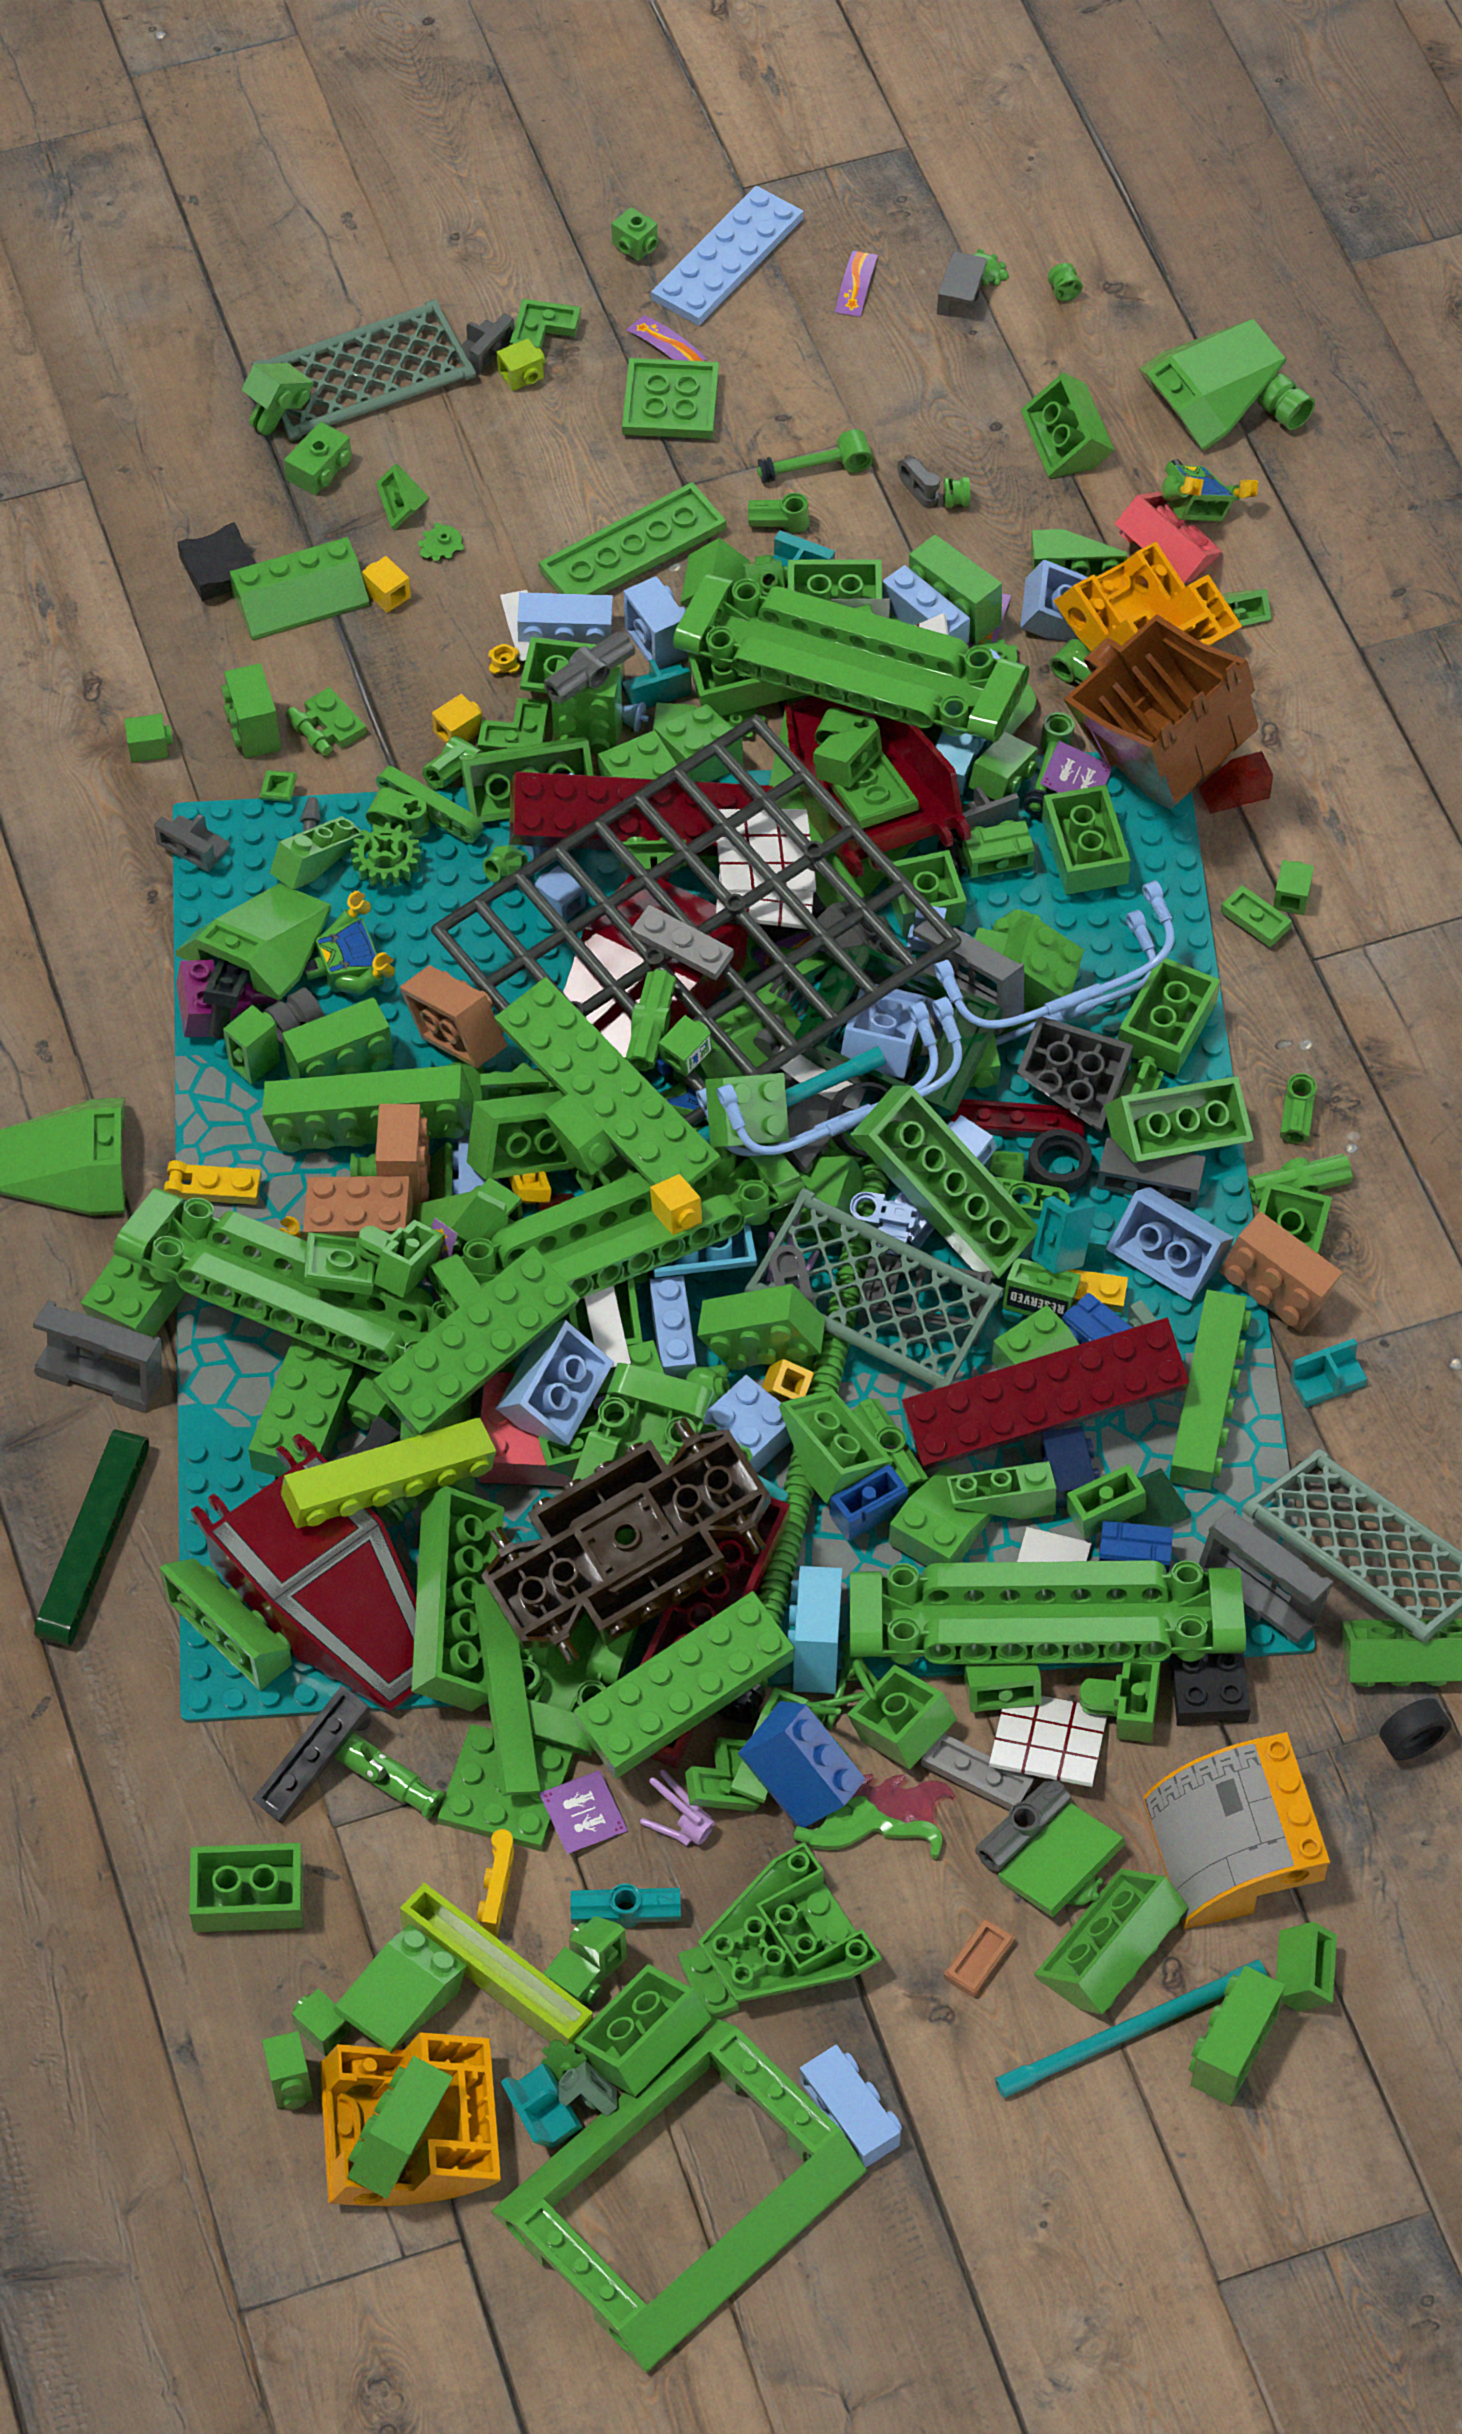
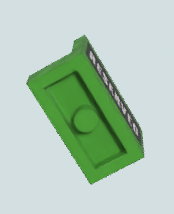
[1003,1257,1081,1320]

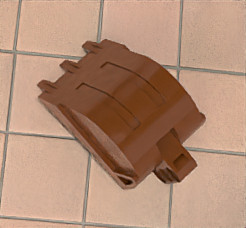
[1063,614,1258,809]

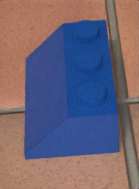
[738,1701,866,1828]

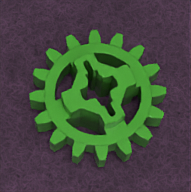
[351,823,421,888]

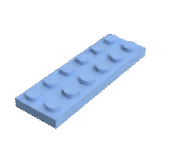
[651,186,803,326]

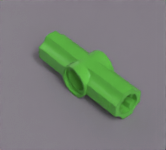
[625,969,676,1071]
[1247,1154,1353,1206]
[852,1398,929,1497]

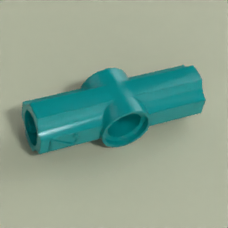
[570,1883,681,1929]

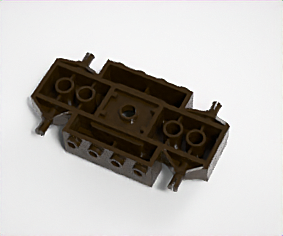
[482,1417,771,1665]

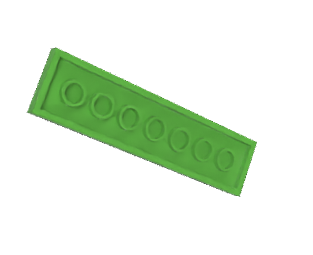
[494,977,721,1186]

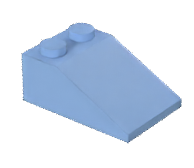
[1020,560,1088,641]
[841,984,927,1078]

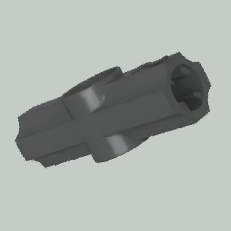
[544,631,635,704]
[975,1778,1071,1872]

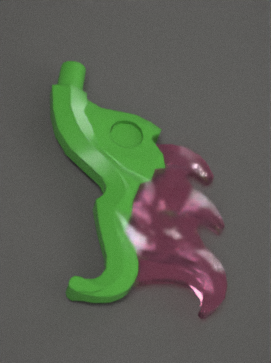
[793,1773,955,1859]

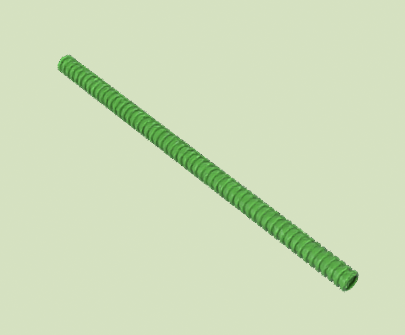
[757,1156,890,1689]

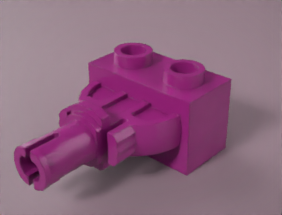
[176,960,282,1037]

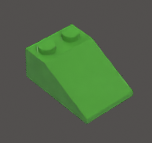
[992,1305,1079,1429]
[779,1389,893,1504]
[889,1464,994,1566]
[333,1924,467,2053]

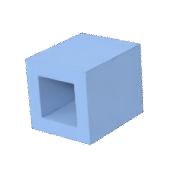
[535,865,586,922]

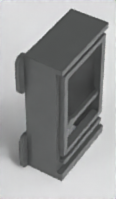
[913,920,1024,1035]
[857,1249,992,1346]
[33,1300,162,1412]
[1199,1507,1333,1643]

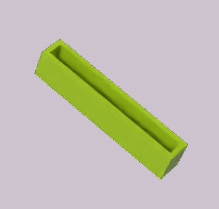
[281,1417,496,1528]
[400,1882,593,2050]

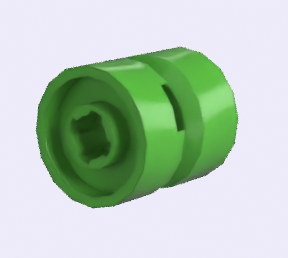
[1257,373,1315,430]

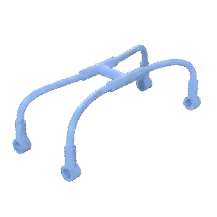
[920,880,1174,1045]
[696,997,962,1156]

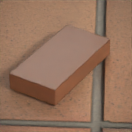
[943,1918,1015,1998]

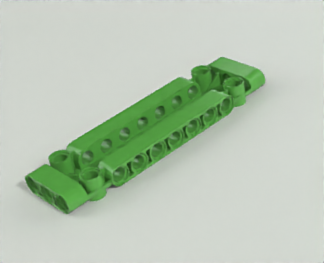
[673,574,1030,742]
[427,1142,806,1314]
[113,1187,451,1373]
[519,1363,713,1756]
[850,1560,1246,1664]

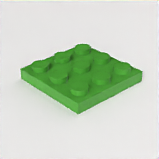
[622,358,719,439]
[437,1724,574,1852]

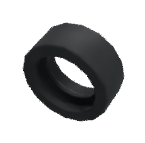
[1028,1129,1092,1194]
[1379,1698,1452,1761]

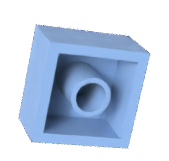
[624,576,688,670]
[702,1375,791,1473]

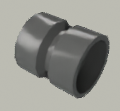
[263,987,324,1046]

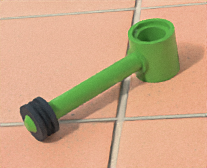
[757,429,873,483]
[1023,712,1075,816]

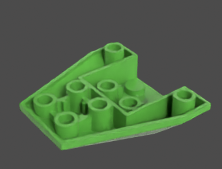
[1138,319,1287,451]
[175,883,332,1001]
[0,1097,126,1216]
[698,1842,882,2003]

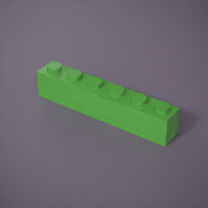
[1169,1290,1252,1490]

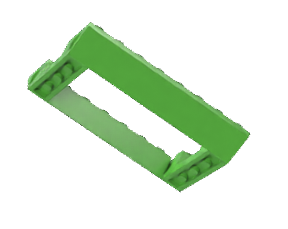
[491,2016,867,2373]

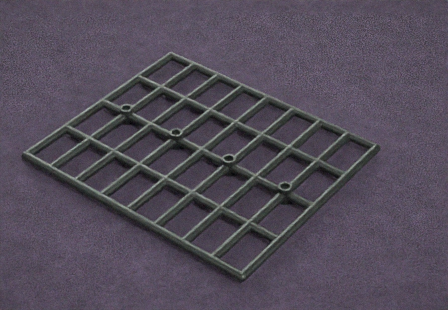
[431,715,962,1166]

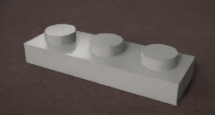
[631,905,734,980]
[921,1734,1034,1810]

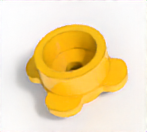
[488,644,520,675]

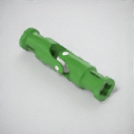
[336,1733,445,1820]

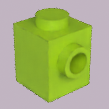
[497,338,546,392]

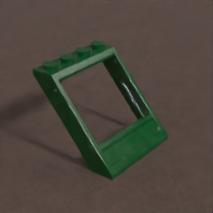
[794,945,1004,1116]

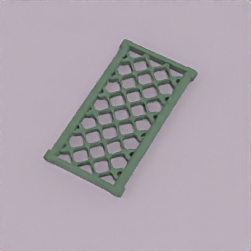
[252,299,476,442]
[744,1188,1004,1390]
[1242,1448,1462,1643]

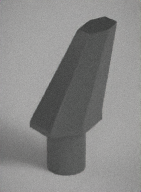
[299,797,320,832]

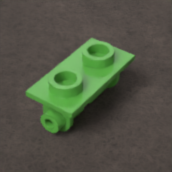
[621,837,687,872]
[1118,1056,1164,1098]

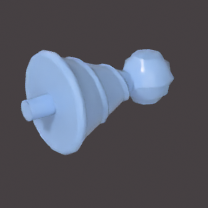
[622,702,649,732]

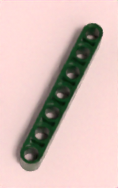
[34,1429,149,1646]

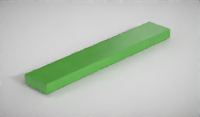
[473,1584,540,1796]

